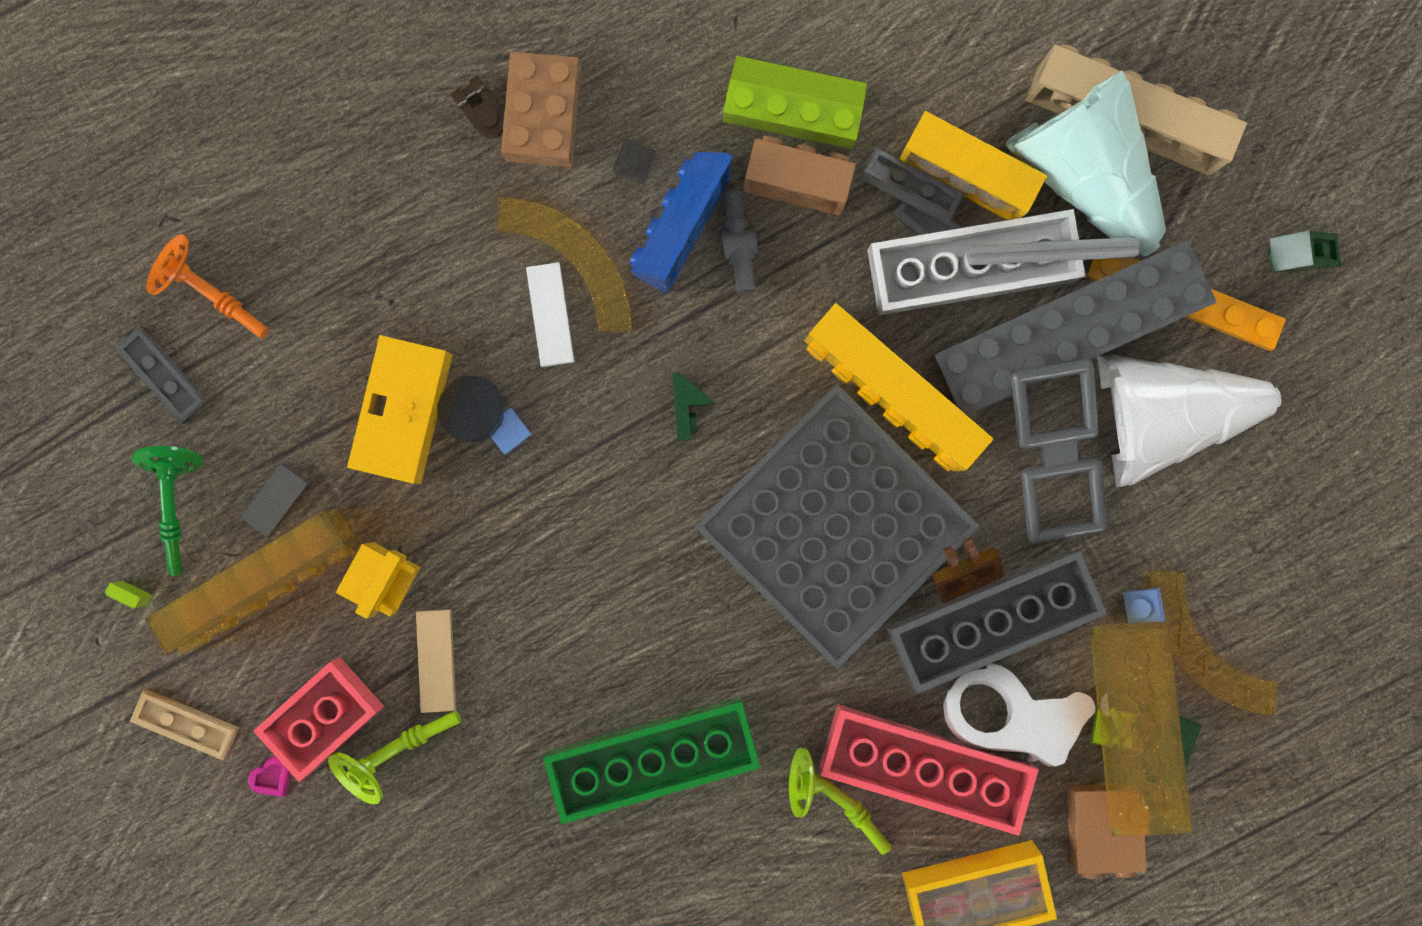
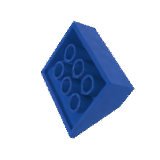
[629,152,733,295]

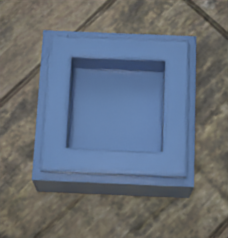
[491,408,532,455]

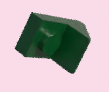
[672,372,715,442]

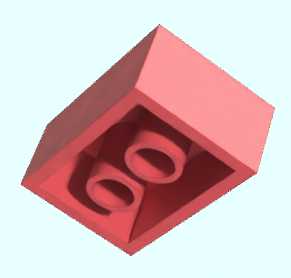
[254,657,385,782]

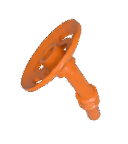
[146,234,269,339]

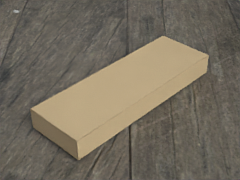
[416,609,456,713]
[130,689,239,761]

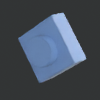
[1123,587,1166,626]

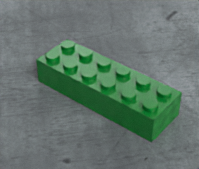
[543,696,760,824]

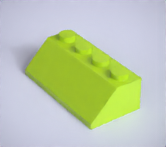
[723,56,867,149]

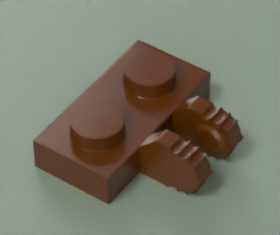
[932,537,1004,603]

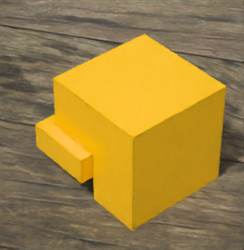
[336,542,421,619]

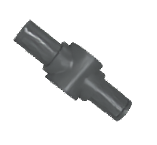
[721,191,758,294]

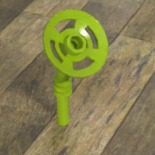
[328,711,461,804]
[789,748,892,855]

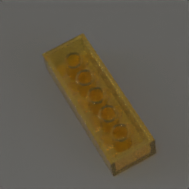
[145,509,362,655]
[1090,622,1193,836]

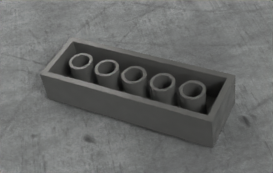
[886,549,1107,694]

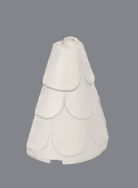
[1097,354,1281,488]

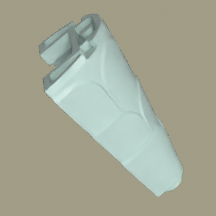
[1006,70,1166,257]

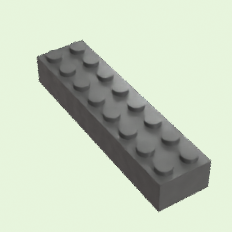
[931,240,1217,415]

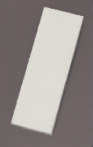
[526,262,575,367]

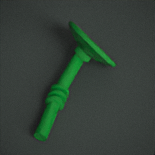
[132,446,204,576]

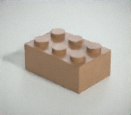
[501,51,581,167]
[743,136,856,216]

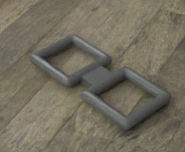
[1011,359,1107,544]

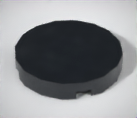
[438,375,505,443]

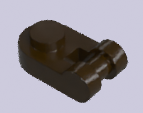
[450,75,504,138]

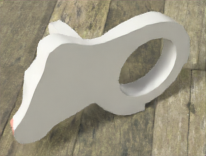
[943,663,1096,767]

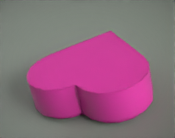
[248,756,291,797]

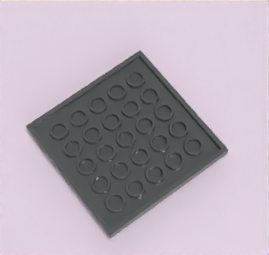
[694,384,980,670]

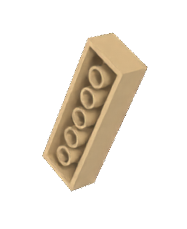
[1025,44,1247,175]

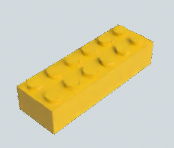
[804,303,994,472]

